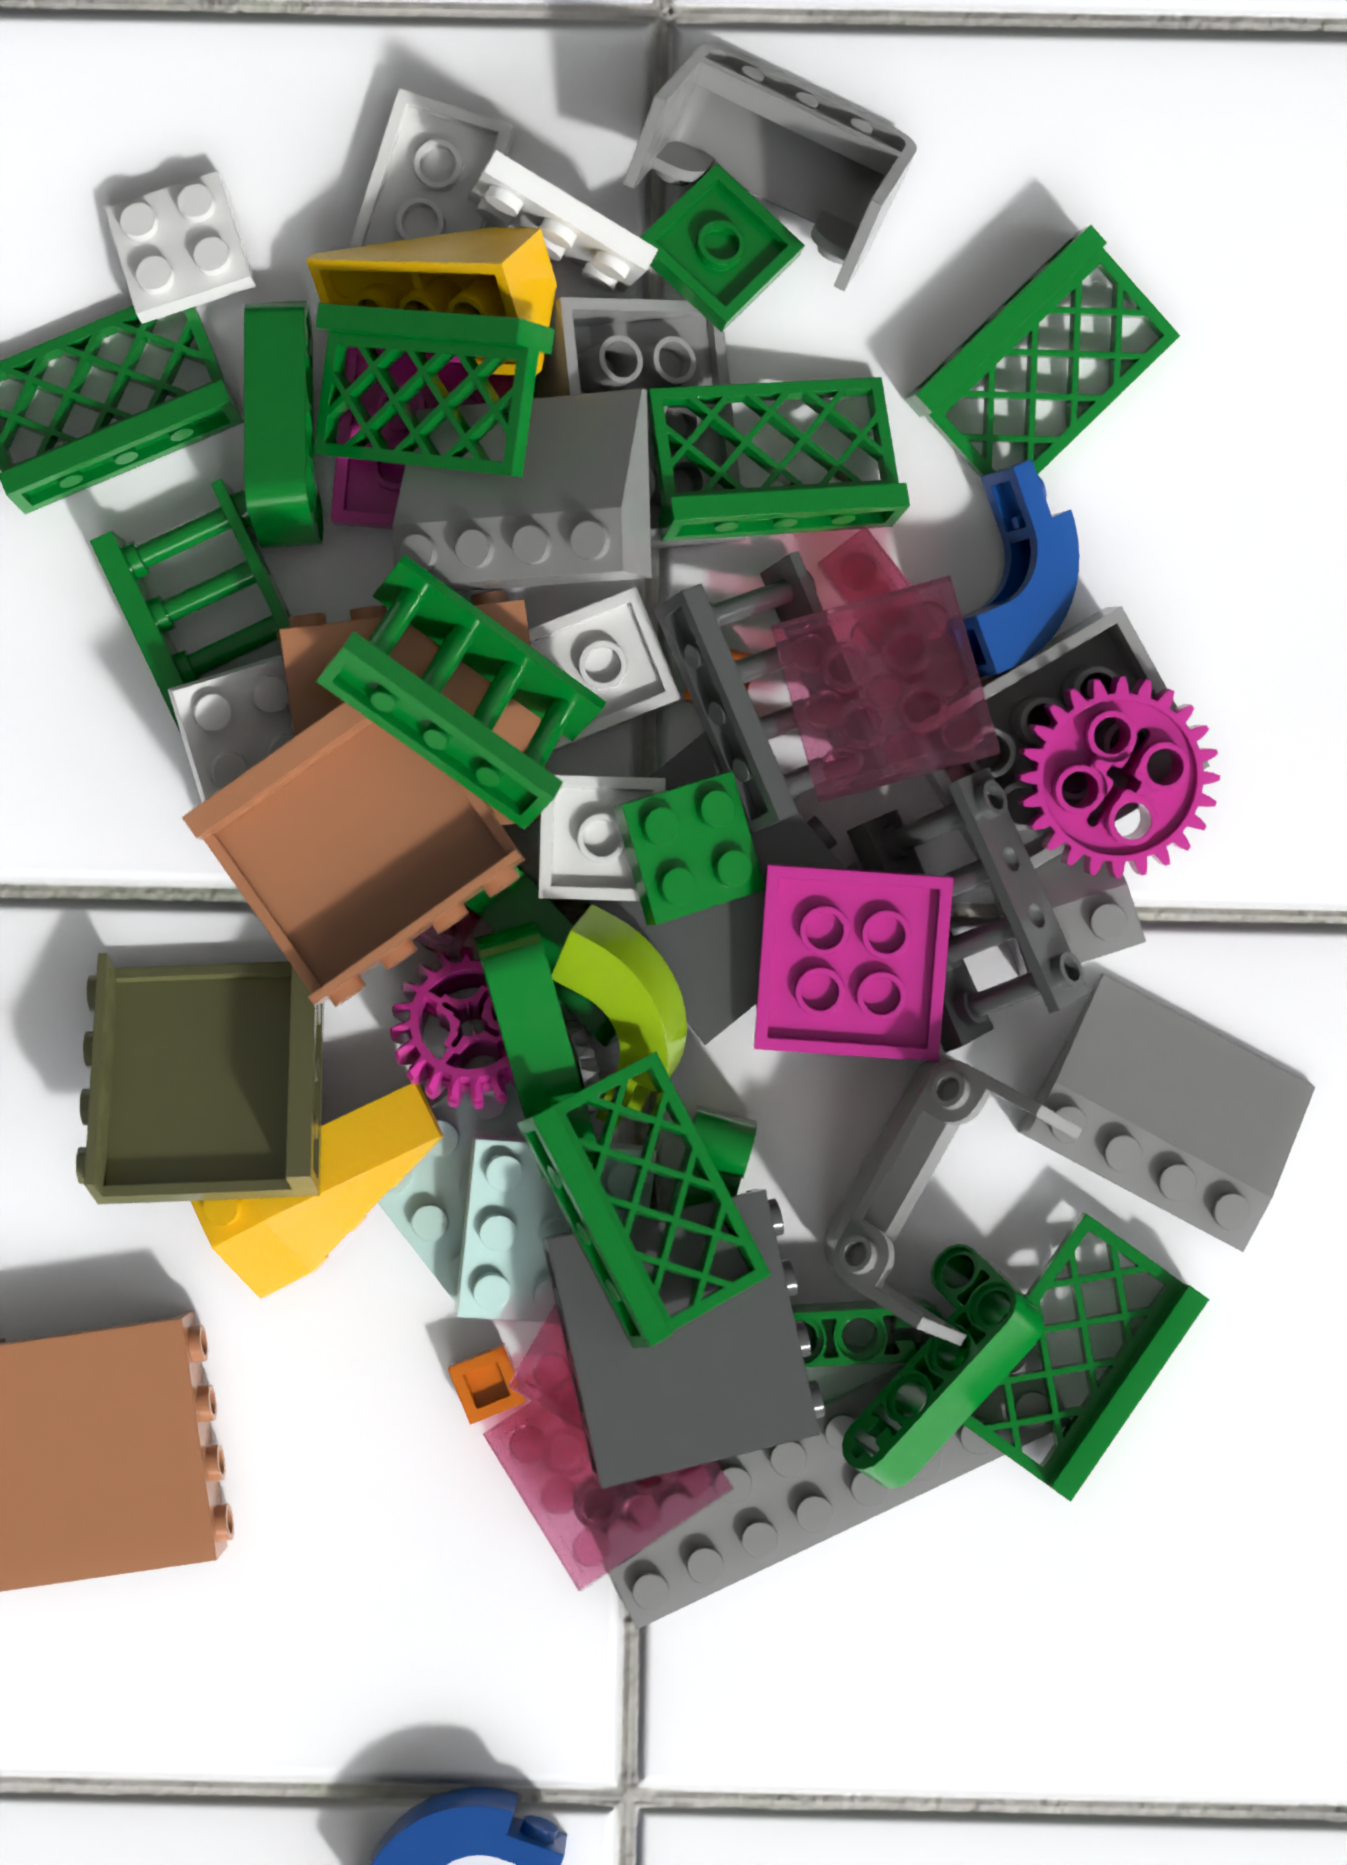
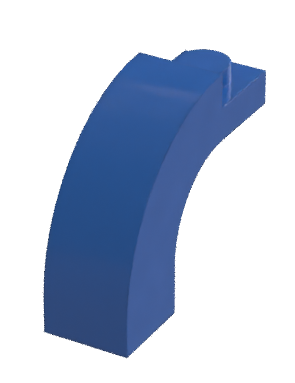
[944,459,1079,680]
[368,1787,567,1865]

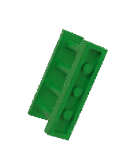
[90,479,292,736]
[316,554,606,830]

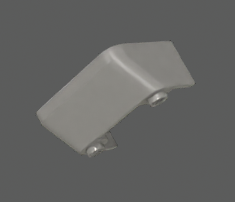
[623,43,917,291]
[823,1055,1083,1346]

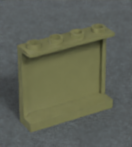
[76,953,324,1204]

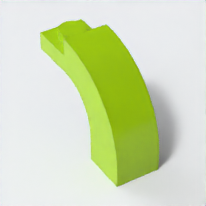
[552,904,687,1129]

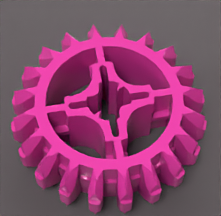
[390,946,516,1110]

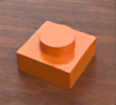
[448,1343,528,1425]

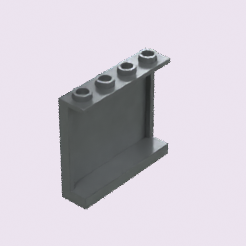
[588,731,859,1045]
[541,1189,825,1489]

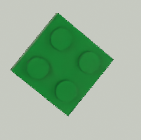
[639,164,805,333]
[613,771,765,925]

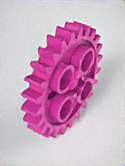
[1015,676,1220,878]

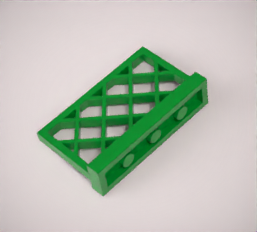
[904,225,1180,477]
[313,303,555,478]
[0,305,244,514]
[647,377,910,542]
[517,1051,771,1348]
[963,1212,1210,1502]

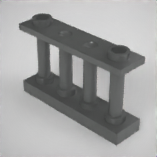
[654,551,893,834]
[846,767,1089,1053]

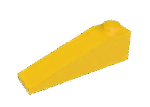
[306,227,557,375]
[190,1083,444,1299]

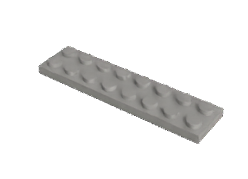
[585,1316,1071,1629]

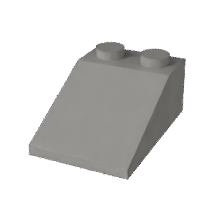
[989,852,1146,976]

